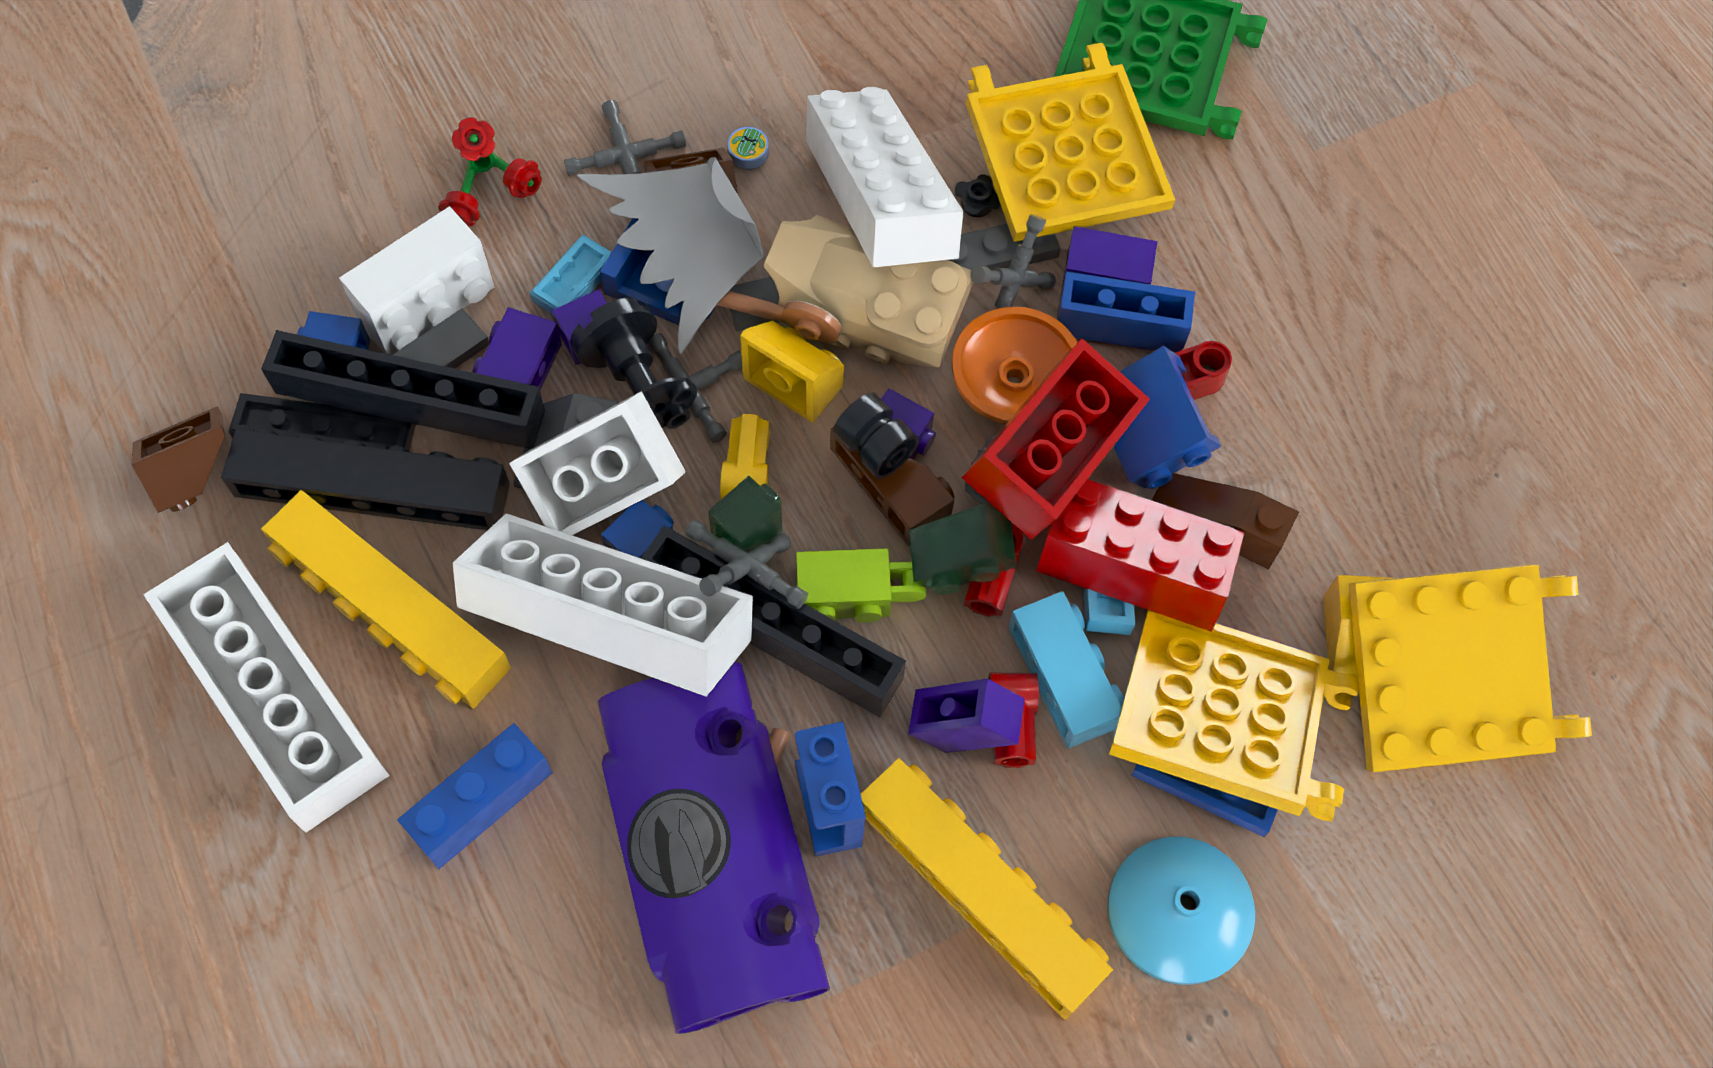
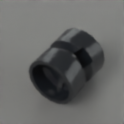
[833,392,919,479]

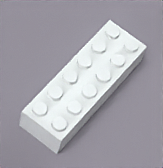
[806,87,963,267]
[453,513,753,697]
[143,542,389,833]

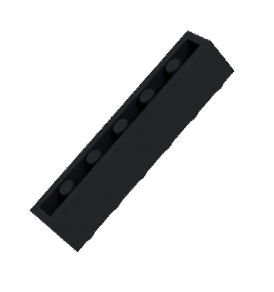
[261,330,545,449]
[221,428,510,531]
[641,525,906,717]

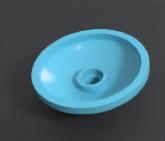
[1107,836,1255,985]

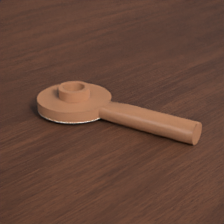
[717,291,842,342]

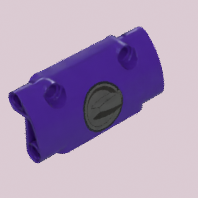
[598,662,830,1034]

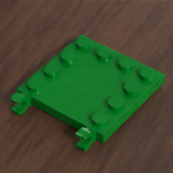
[1054,0,1267,140]

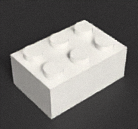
[339,206,495,355]
[509,391,686,535]

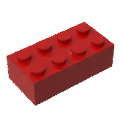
[961,339,1150,540]
[1036,479,1245,632]

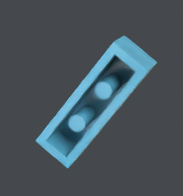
[1008,591,1124,749]

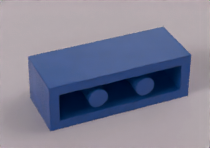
[1057,271,1195,353]
[397,723,553,869]

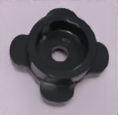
[954,174,1001,217]

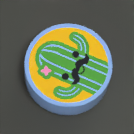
[728,127,769,169]

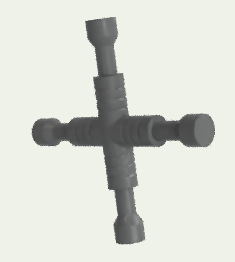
[564,100,686,176]
[971,214,1056,309]
[648,333,742,443]
[686,519,808,609]

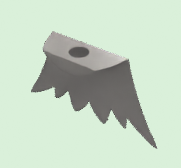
[577,157,764,354]

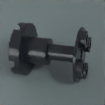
[570,298,697,429]

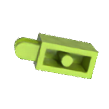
[796,548,927,623]

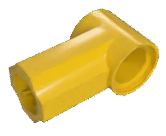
[720,414,770,504]

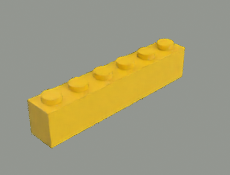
[261,490,511,709]
[860,758,1113,1021]

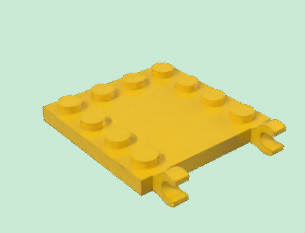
[965,43,1175,242]
[1349,564,1592,773]
[1109,610,1359,821]

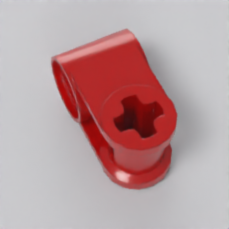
[1175,340,1232,400]

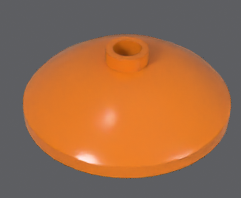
[952,307,1077,425]

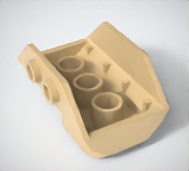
[764,215,973,367]

